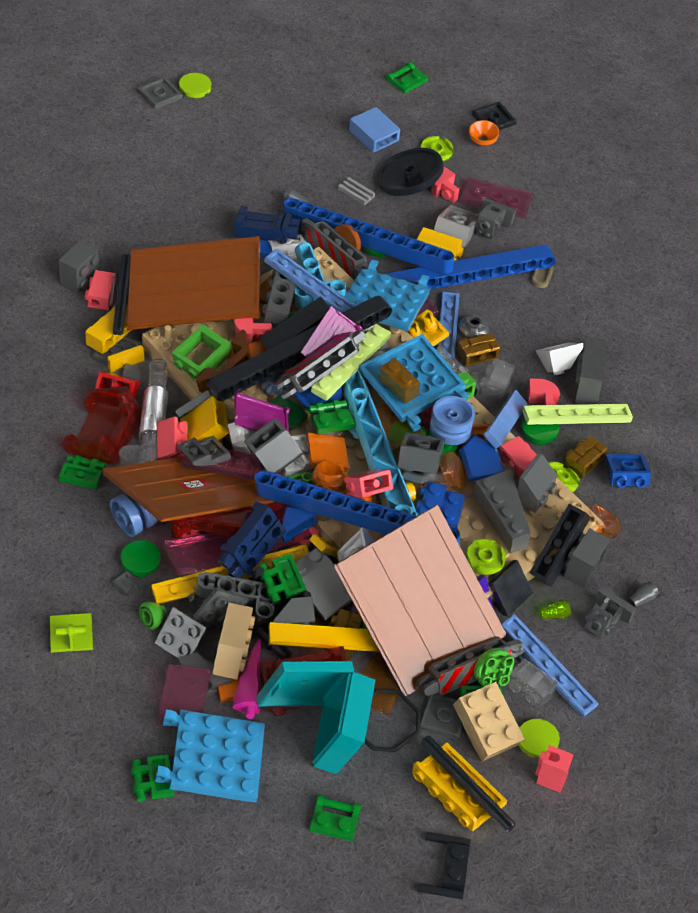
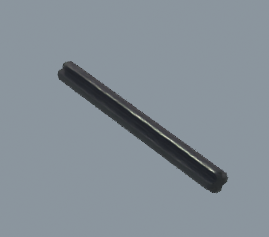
[113,254,131,335]
[421,735,516,832]

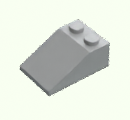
[434,205,478,247]
[295,548,352,620]

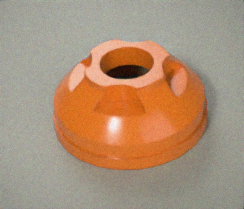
[469,120,499,146]

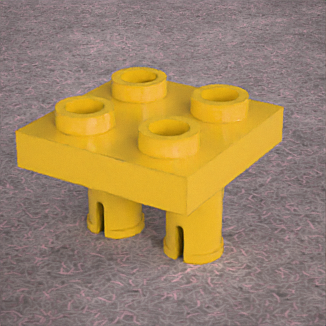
[407,309,449,347]

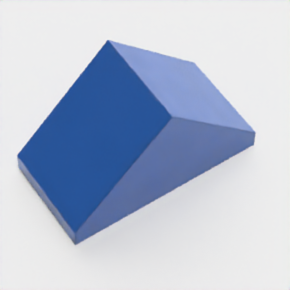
[282,507,318,543]

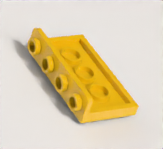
[412,743,507,832]

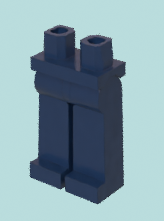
[234,206,301,243]
[218,501,286,578]

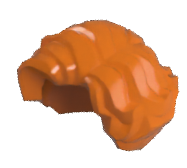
[312,460,348,492]

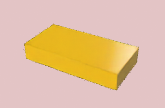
[107,345,144,372]
[309,534,339,558]

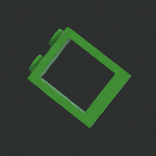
[172,324,232,379]

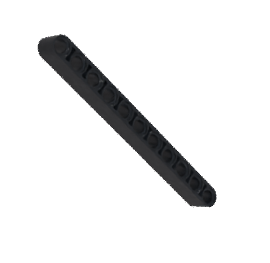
[207,296,392,401]

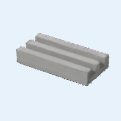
[338,177,375,205]

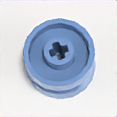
[430,396,475,445]
[110,493,158,537]

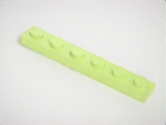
[311,324,391,401]
[522,404,633,425]

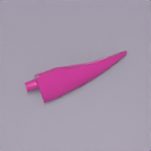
[233,639,261,719]

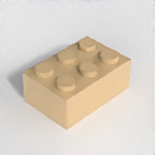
[213,603,255,680]
[453,682,525,762]

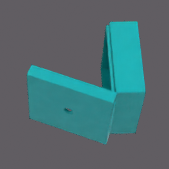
[256,661,376,774]

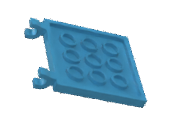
[344,259,430,331]
[359,334,469,432]
[155,709,265,802]

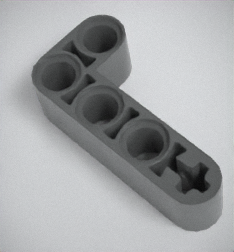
[194,572,275,627]

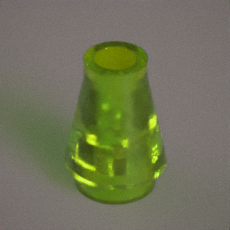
[540,599,571,620]

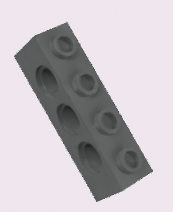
[262,264,300,326]

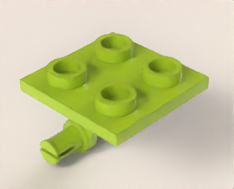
[50,613,93,653]

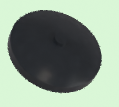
[377,148,444,196]

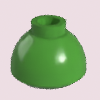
[139,602,167,630]

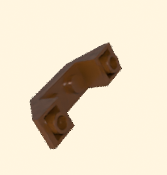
[196,329,251,393]

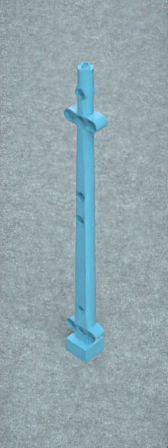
[294,242,418,516]

